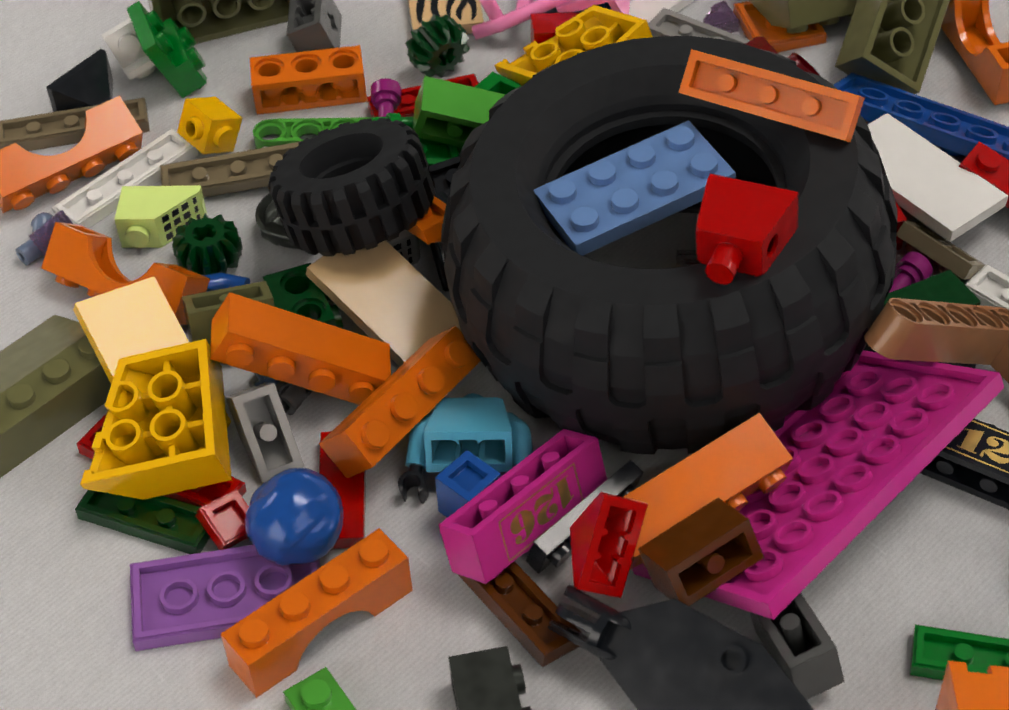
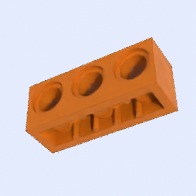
[250,45,367,115]

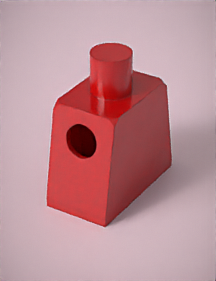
[696,174,798,285]

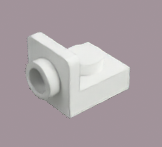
[102,18,156,80]

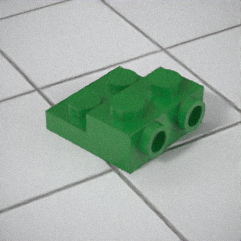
[127,1,207,98]

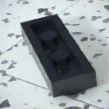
[526,460,644,574]

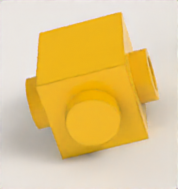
[177,97,242,154]

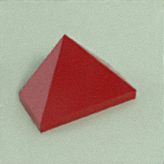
[570,492,648,598]

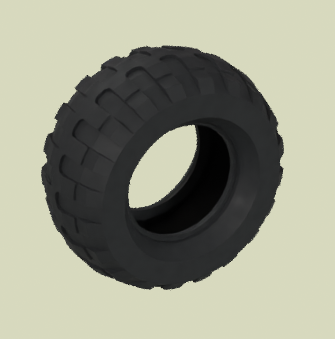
[441,36,897,455]

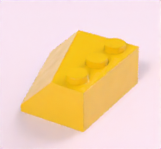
[494,5,653,86]
[80,339,232,500]

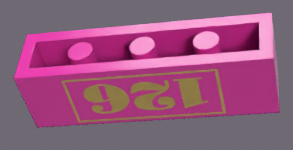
[439,429,607,584]

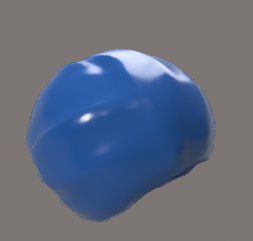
[245,468,344,566]

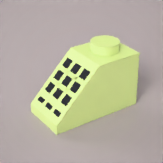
[114,185,207,248]

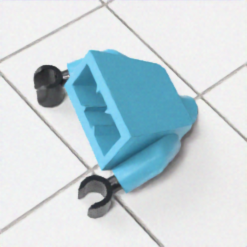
[398,393,533,503]

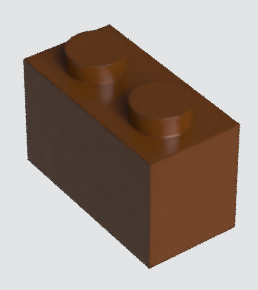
[638,498,764,606]

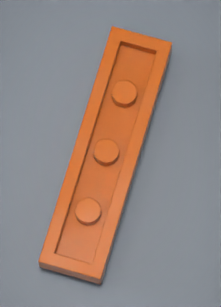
[678,49,865,143]

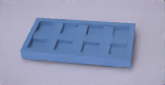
[534,120,736,256]

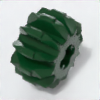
[405,14,470,78]
[172,213,243,275]

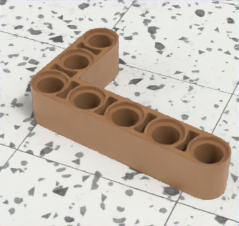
[864,298,1009,383]

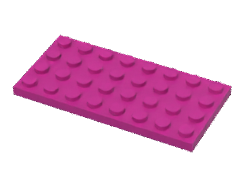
[632,350,1005,620]

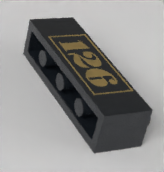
[920,418,1009,510]

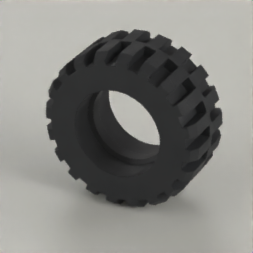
[268,118,436,256]

